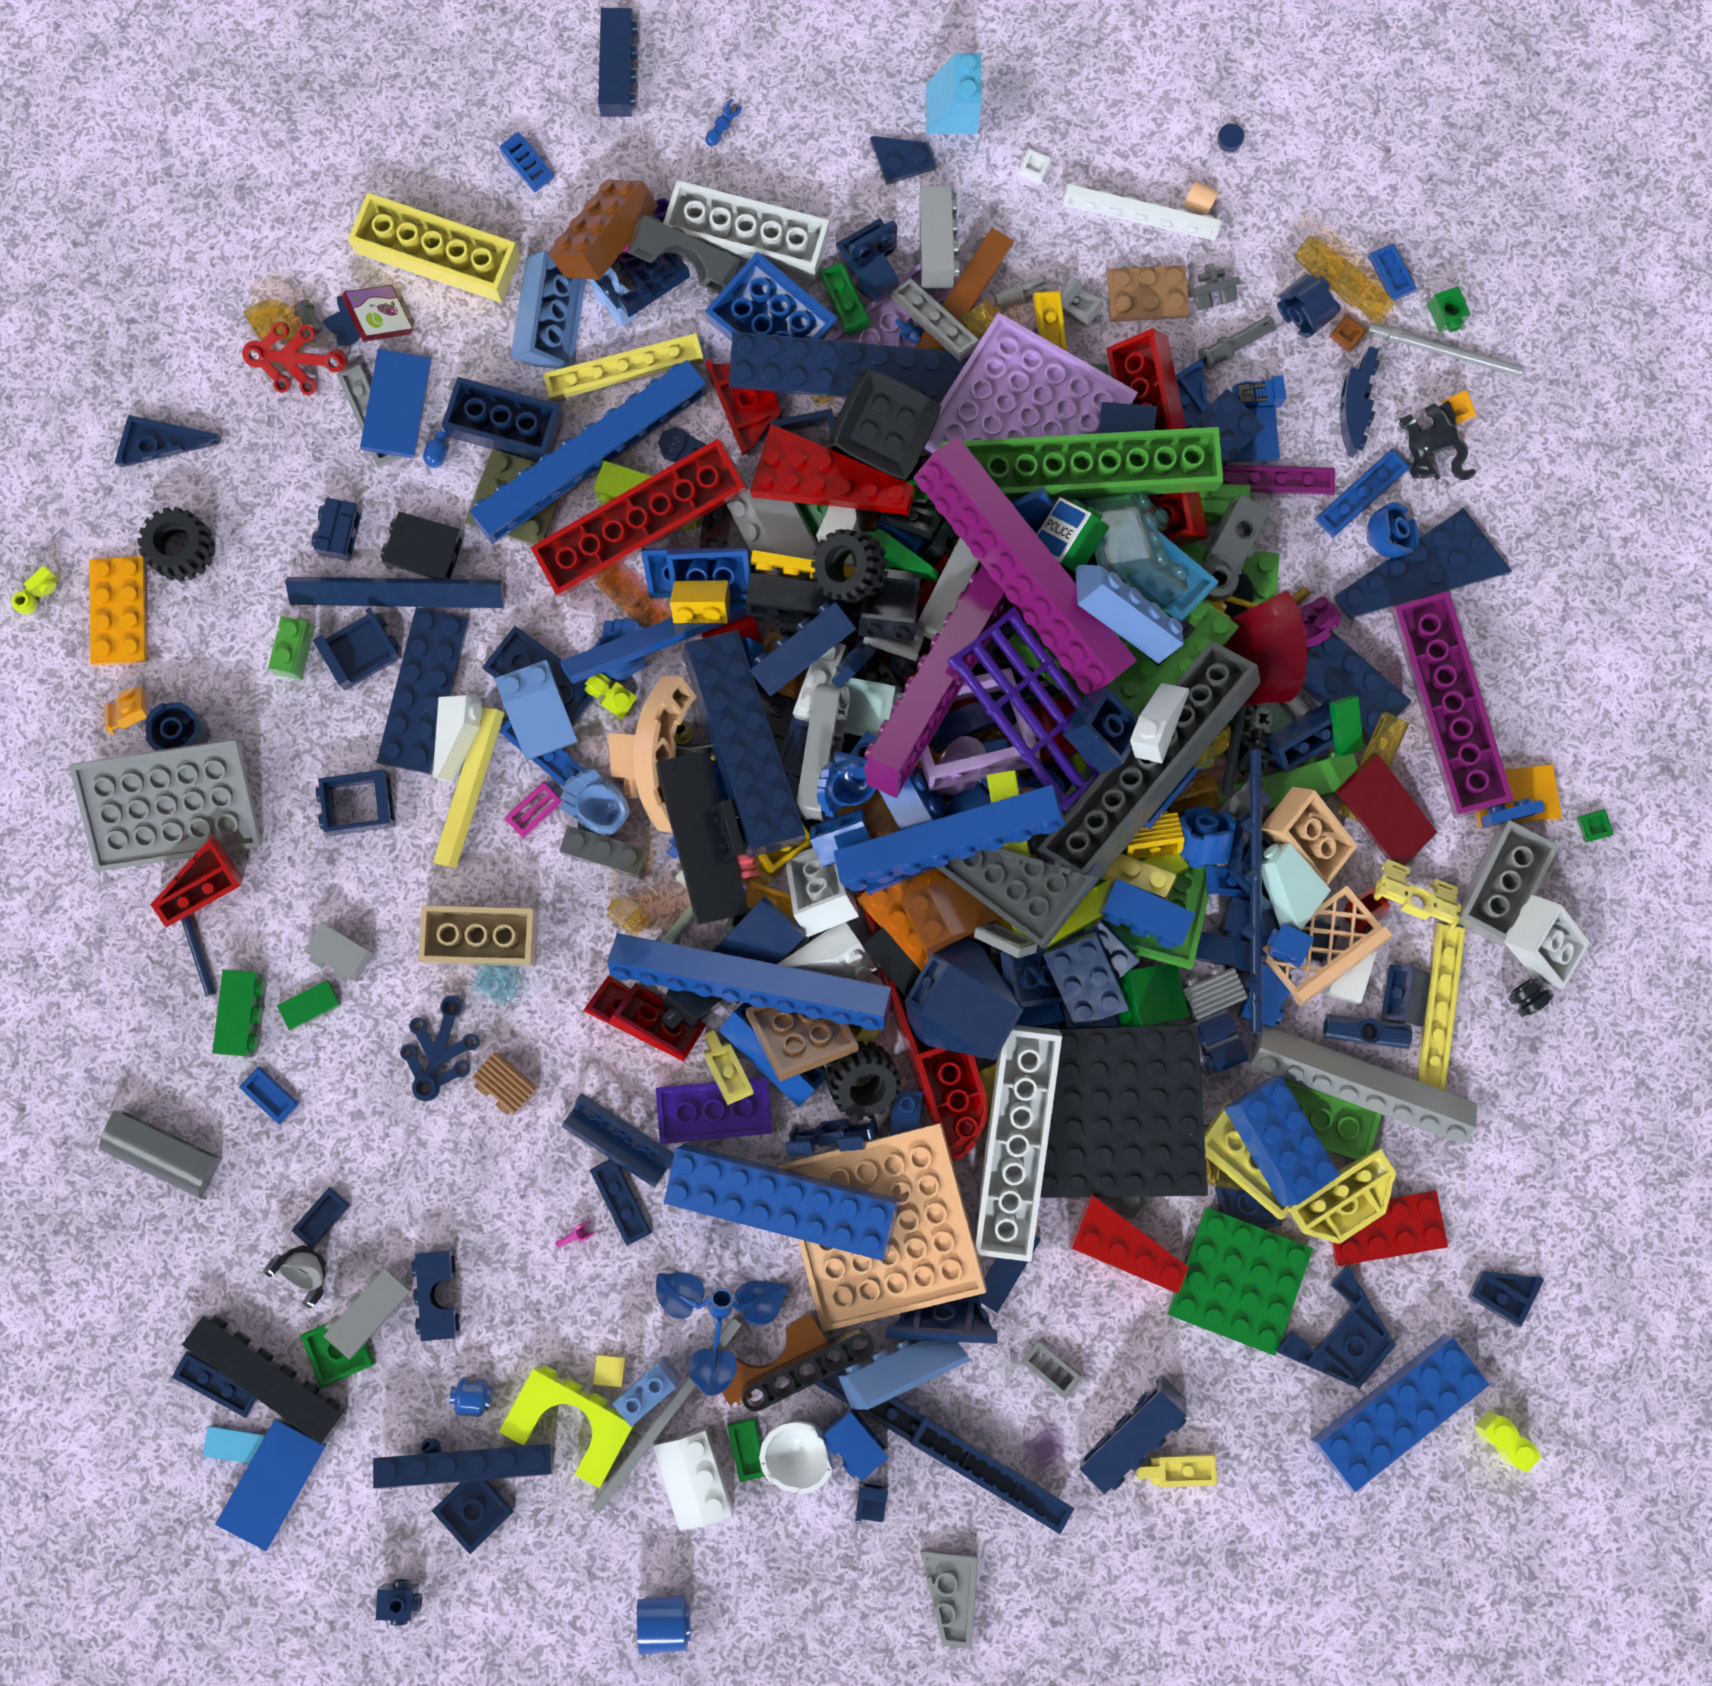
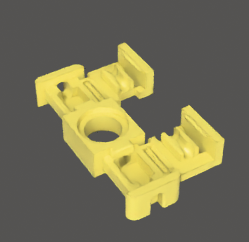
[1374,859,1462,930]

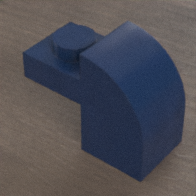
[853,252,899,304]

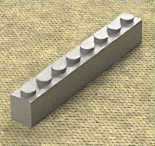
[1250,1025,1477,1145]

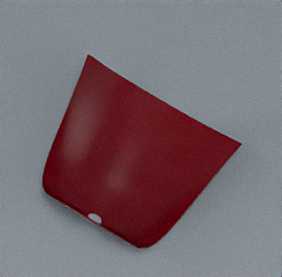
[1223,590,1307,705]

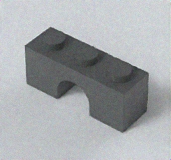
[559,825,650,880]

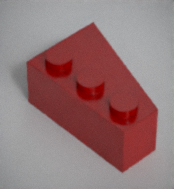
[150,833,243,928]

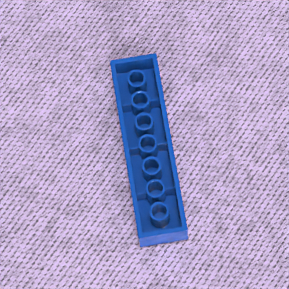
[663,1144,901,1261]

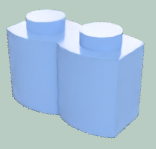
[589,267,638,327]

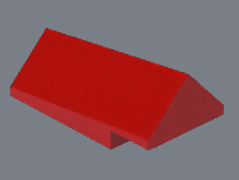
[583,975,707,1062]

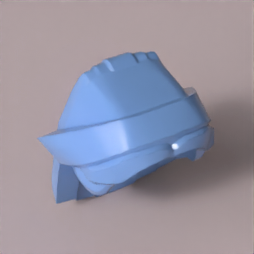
[560,768,630,835]

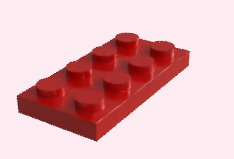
[1331,1191,1448,1266]

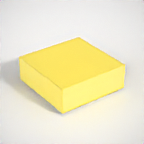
[593,1354,626,1387]

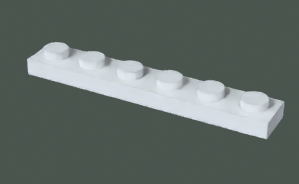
[1063,184,1221,241]

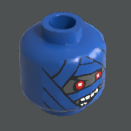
[449,1377,492,1417]

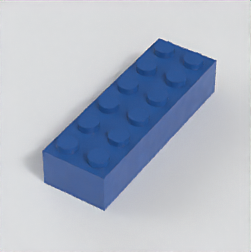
[1311,1335,1490,1492]

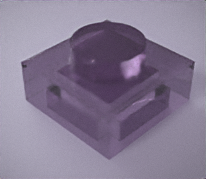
[1024,1428,1065,1470]

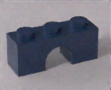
[411,1249,460,1342]

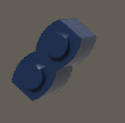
[1192,1008,1249,1073]

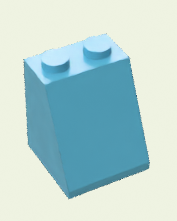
[926,53,982,134]

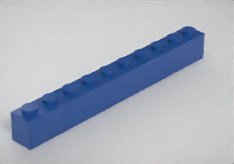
[470,360,707,545]
[607,933,891,1030]

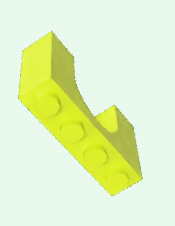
[499,1365,635,1489]

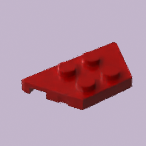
[704,360,782,456]

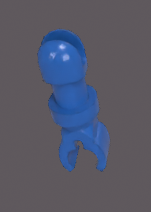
[705,99,742,146]

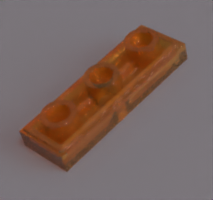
[594,567,671,628]

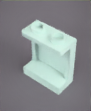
[831,674,903,738]

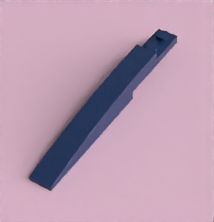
[815,1356,1075,1534]

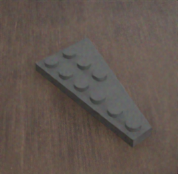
[936,849,1098,949]

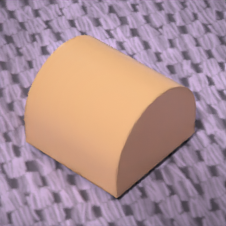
[1183,181,1219,215]

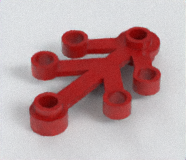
[242,321,348,395]

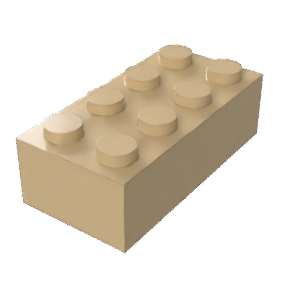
[418,905,538,967]

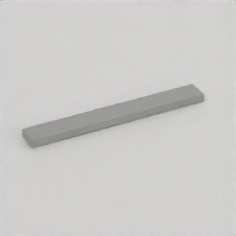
[591,1316,743,1514]

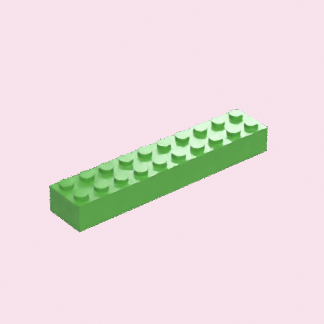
[940,427,1223,501]

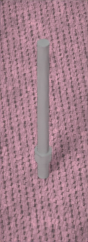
[1367,323,1523,377]

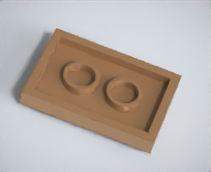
[1106,265,1190,322]

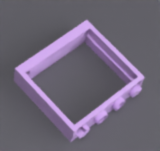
[903,668,1040,791]

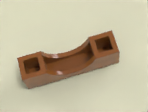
[722,1311,828,1406]

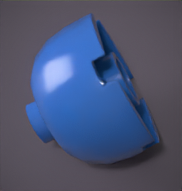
[1367,502,1419,558]

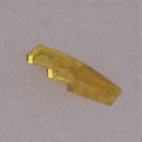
[1293,235,1395,324]

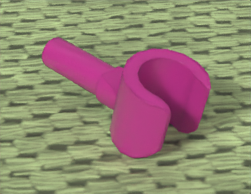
[555,1220,596,1248]

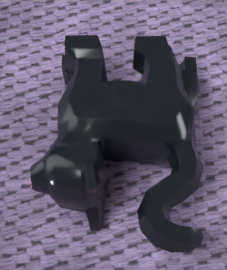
[1399,401,1476,480]

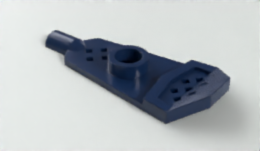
[658,428,707,462]

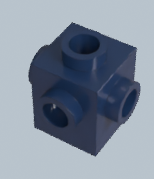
[375,1579,423,1626]

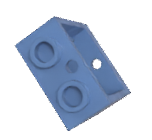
[612,1357,682,1427]

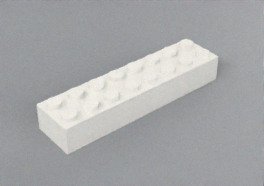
[973,1025,1062,1262]

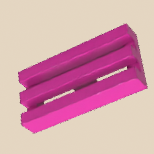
[504,781,562,839]

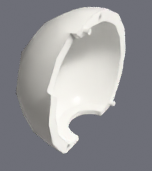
[759,1420,833,1495]

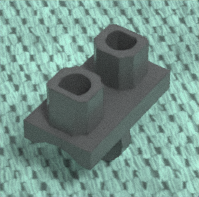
[1188,263,1241,311]

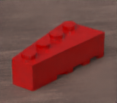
[1068,1195,1188,1294]

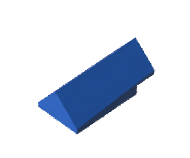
[641,548,755,600]

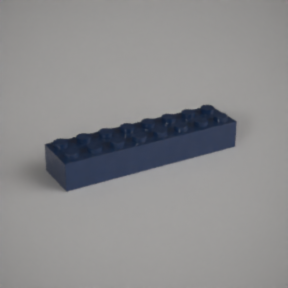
[682,630,806,858]

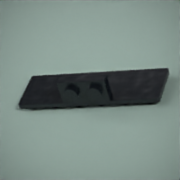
[655,752,749,925]

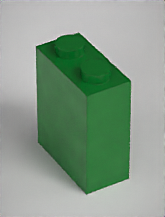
[1118,964,1190,1026]

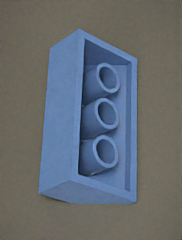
[511,250,586,369]
[1075,565,1184,663]
[838,1340,970,1409]

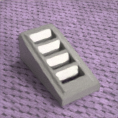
[1021,1339,1085,1400]

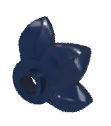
[323,296,360,346]

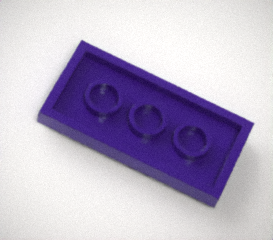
[655,1077,772,1144]

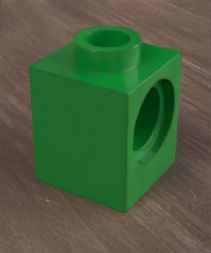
[1427,286,1471,333]

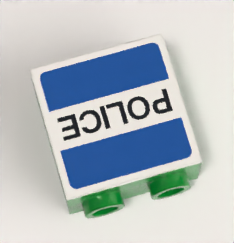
[1036,498,1110,572]

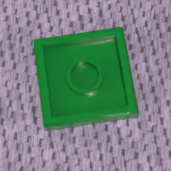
[300,1323,375,1388]

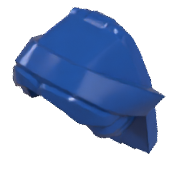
[591,618,647,682]
[817,752,876,818]

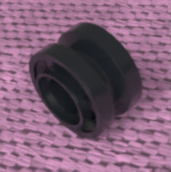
[1507,976,1554,1017]

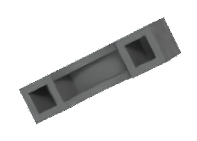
[627,215,740,294]

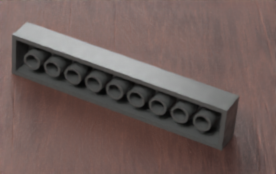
[1038,640,1261,893]

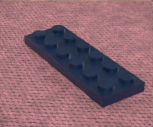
[376,607,470,775]

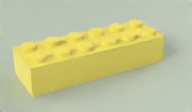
[348,192,521,303]

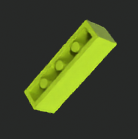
[593,461,701,531]

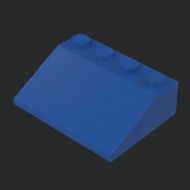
[705,252,838,341]

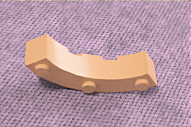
[633,676,697,833]

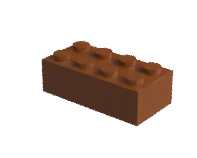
[548,179,658,280]

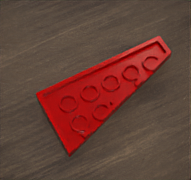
[750,424,915,515]

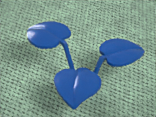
[656,1273,787,1396]

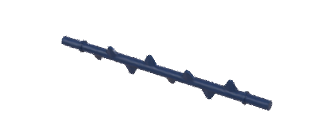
[1241,750,1271,1032]

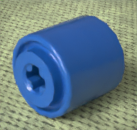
[637,1595,691,1655]

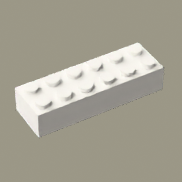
[663,180,830,282]

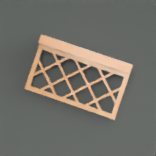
[1262,886,1392,1007]

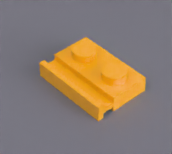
[105,686,147,735]

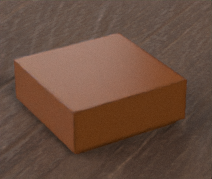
[1329,315,1367,353]

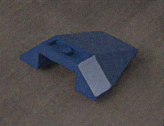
[905,936,1024,1060]

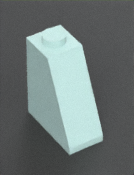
[1262,843,1331,931]

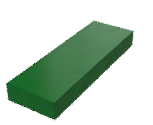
[818,262,872,336]

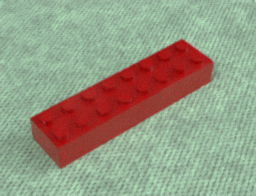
[1106,328,1209,548]
[530,438,749,596]

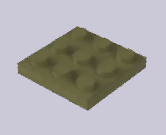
[465,449,561,546]

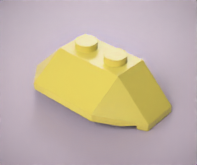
[1288,1149,1397,1244]

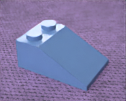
[494,660,578,761]

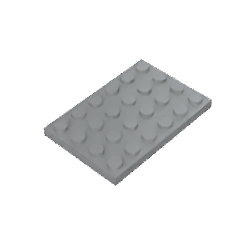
[69,738,262,872]

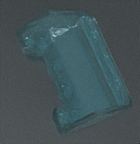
[1084,492,1189,610]

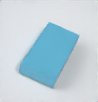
[202,1426,266,1463]

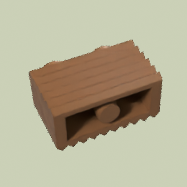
[472,1052,539,1115]

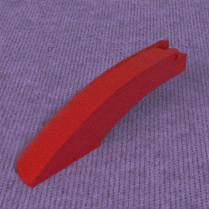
[856,890,988,1162]

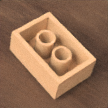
[1262,787,1358,886]

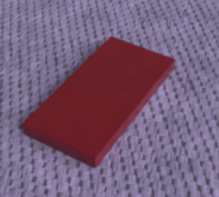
[1335,753,1438,866]

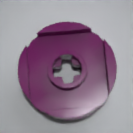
[1299,597,1341,647]

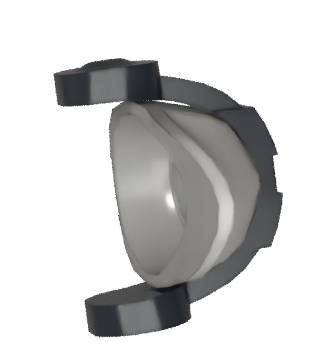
[263,1245,326,1309]

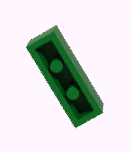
[212,970,266,1057]

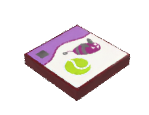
[342,285,413,342]

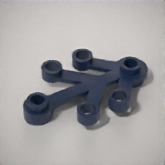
[400,996,480,1102]

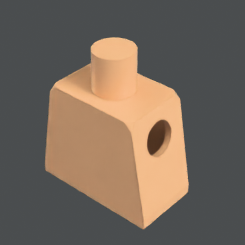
[608,733,639,798]

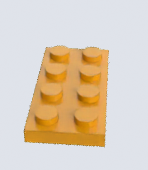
[89,556,147,666]

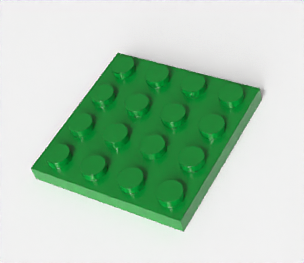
[1167,1207,1313,1356]

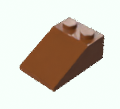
[901,878,1003,956]

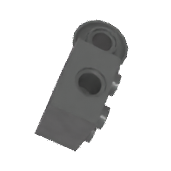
[1200,494,1271,602]

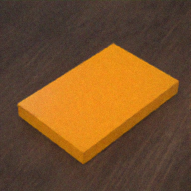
[1476,764,1562,828]

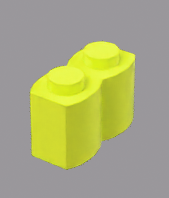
[1475,1411,1541,1473]

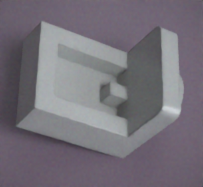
[1061,278,1104,325]

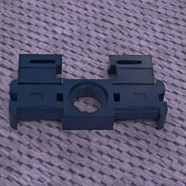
[785,1117,879,1157]

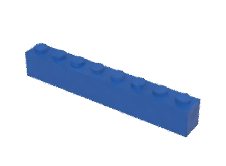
[833,785,1066,891]

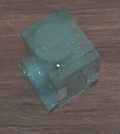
[470,964,517,1006]

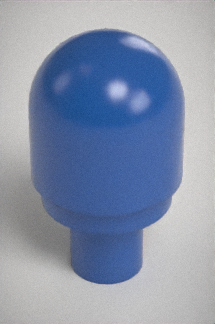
[423,430,447,468]

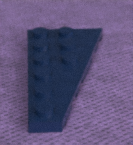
[1333,508,1512,619]

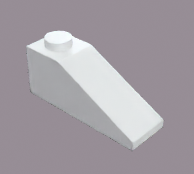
[1130,683,1189,763]
[433,695,482,782]
[1323,922,1385,1005]

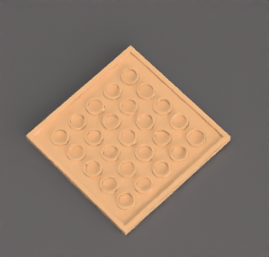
[778,1122,987,1332]

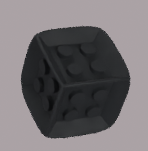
[826,368,941,482]

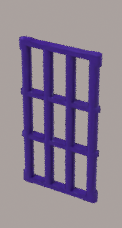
[947,606,1100,812]

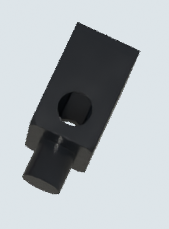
[661,989,726,1029]

